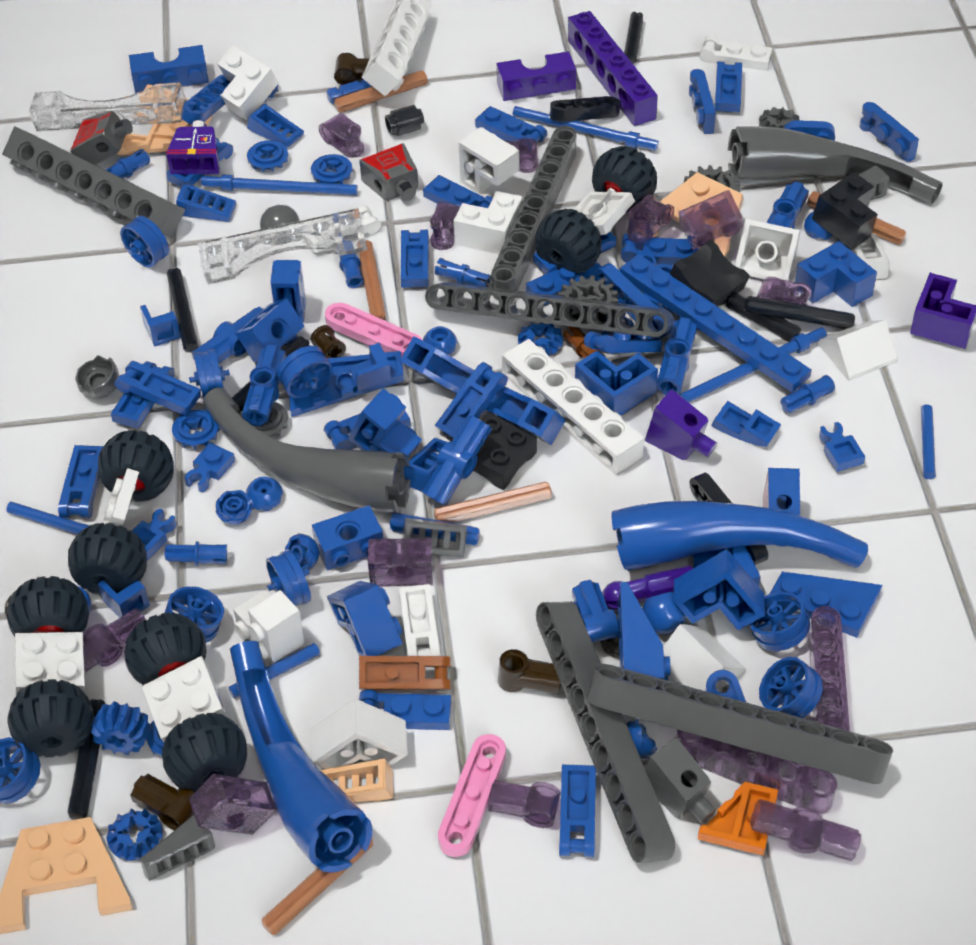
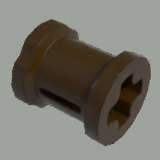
[310,325,346,359]

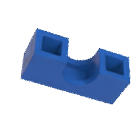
[129,45,209,93]

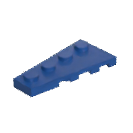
[289,351,404,417]

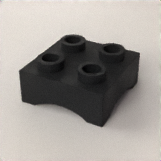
[670,239,750,307]
[473,413,537,491]

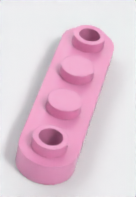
[325,303,423,357]
[438,734,506,857]

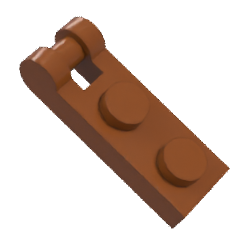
[359,656,451,691]

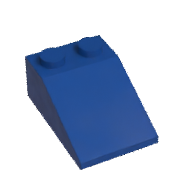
[617,582,670,681]

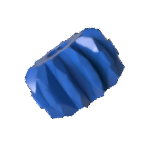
[91,701,150,756]

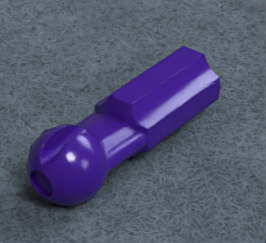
[602,565,693,612]

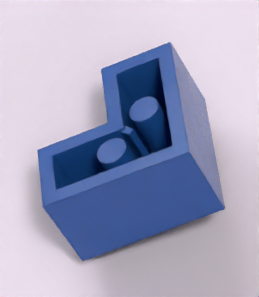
[794,241,877,307]
[575,351,658,416]
[348,388,422,459]
[674,549,765,630]
[326,581,403,656]

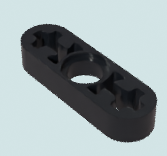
[549,96,621,122]

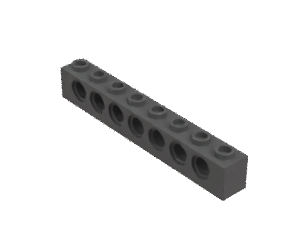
[2,126,186,238]

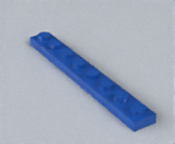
[620,254,812,392]

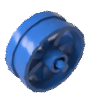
[120,216,169,268]
[276,346,333,398]
[189,349,230,398]
[265,549,311,606]
[164,586,225,643]
[749,592,810,651]
[759,657,823,718]
[0,737,41,804]

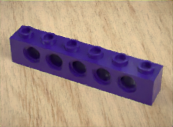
[568,11,658,126]

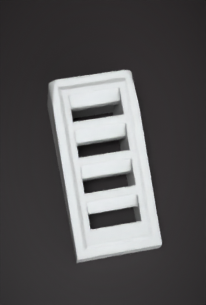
[851,234,889,280]

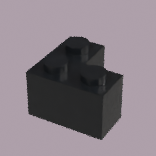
[812,172,878,250]

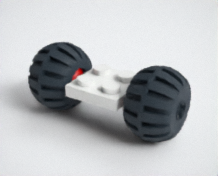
[535,146,657,274]
[68,430,174,596]
[7,576,94,758]
[124,613,247,794]

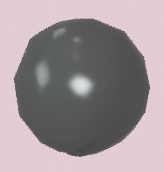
[260,204,300,243]
[75,355,119,398]

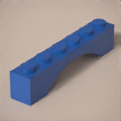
[399,336,566,446]

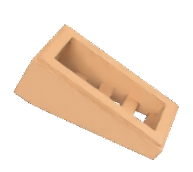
[321,758,394,802]

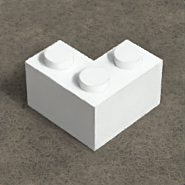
[217,45,279,121]
[459,127,520,194]
[454,191,522,254]
[233,590,305,665]
[311,698,408,769]

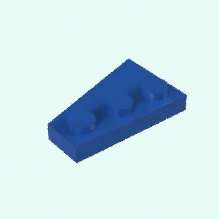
[769,571,883,638]

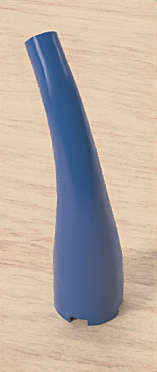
[611,501,868,571]
[230,641,372,873]

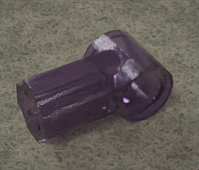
[503,138,539,173]
[488,780,561,828]

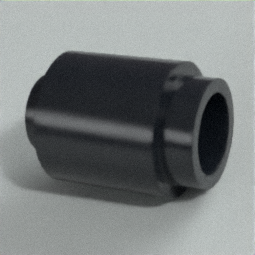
[385,105,424,136]

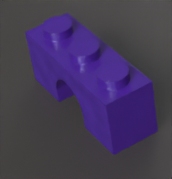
[496,51,576,101]

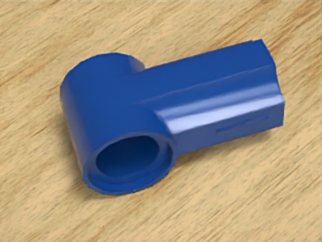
[572,580,619,643]

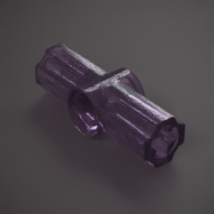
[83,608,146,673]
[750,798,861,861]

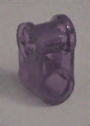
[319,113,364,158]
[627,194,675,243]
[430,201,461,250]
[756,277,811,306]

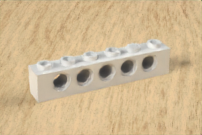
[362,0,432,96]
[502,339,644,475]

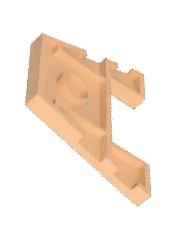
[116,84,213,156]
[632,172,744,257]
[0,817,133,934]

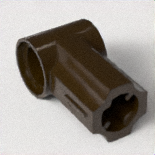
[334,52,370,85]
[498,649,561,694]
[130,774,204,831]

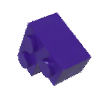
[910,272,976,349]

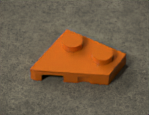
[698,782,778,856]

